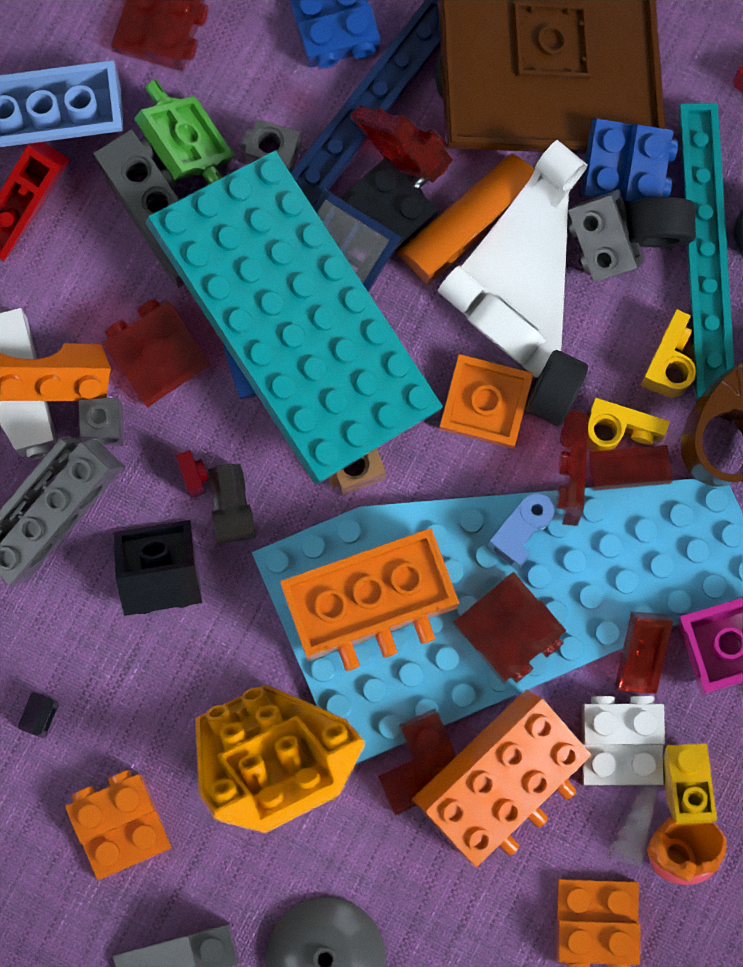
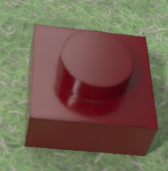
[176,450,209,498]

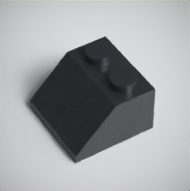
[114,520,202,616]

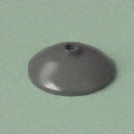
[265,897,386,967]

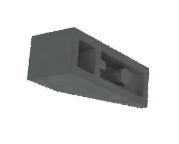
[113,923,240,967]

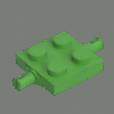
[134,80,235,185]

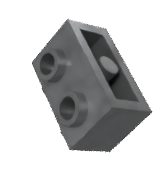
[568,189,645,283]

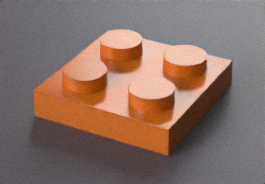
[439,354,533,449]

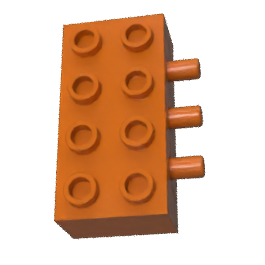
[280,528,459,671]
[411,689,592,868]

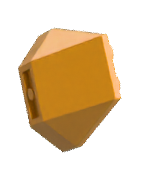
[195,684,365,833]

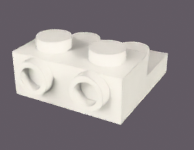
[581,696,665,786]

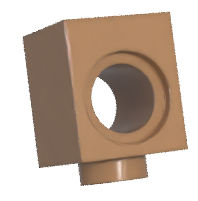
[328,449,386,496]

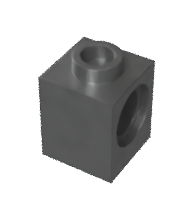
[241,118,301,173]
[79,398,125,446]

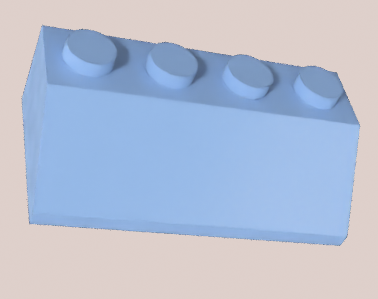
[0,60,124,147]

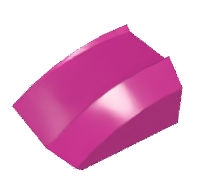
[678,598,743,695]

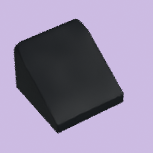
[18,692,59,739]

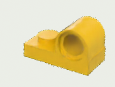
[640,309,696,398]
[584,398,670,454]

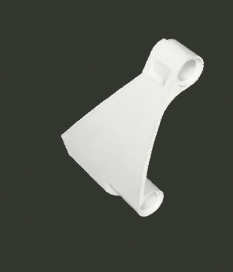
[438,140,588,378]

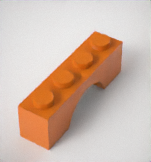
[0,343,111,401]

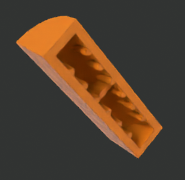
[397,154,535,286]

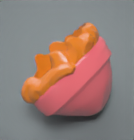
[647,816,727,885]

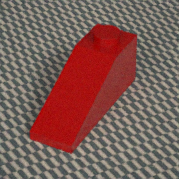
[0,142,71,261]

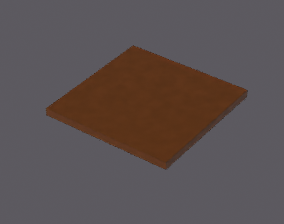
[438,0,665,154]

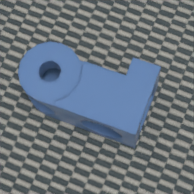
[487,493,554,571]

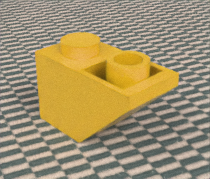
[663,743,717,824]

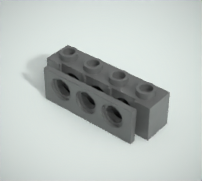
[93,129,185,288]
[0,437,125,586]

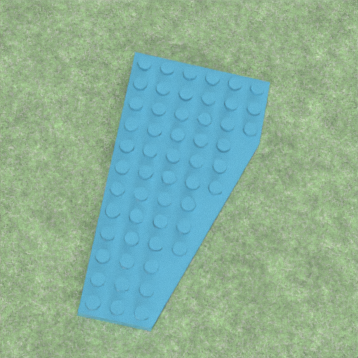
[252,479,743,765]

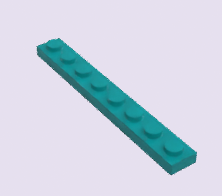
[678,103,734,401]

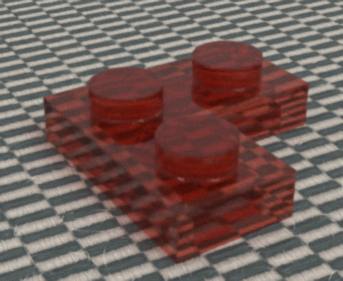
[378,708,456,815]

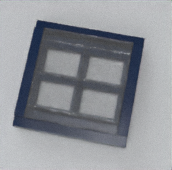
[313,189,402,293]

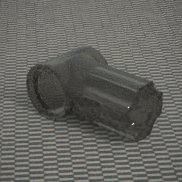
[208,463,256,545]

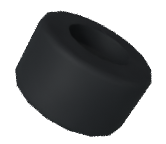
[626,197,696,248]
[526,350,589,426]

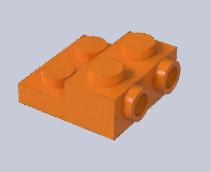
[65,770,173,881]
[556,879,641,967]

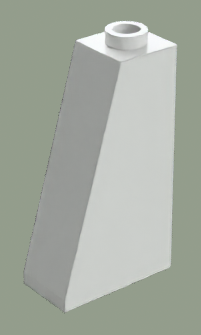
[0,308,57,460]

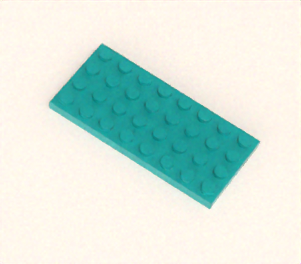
[145,150,443,486]

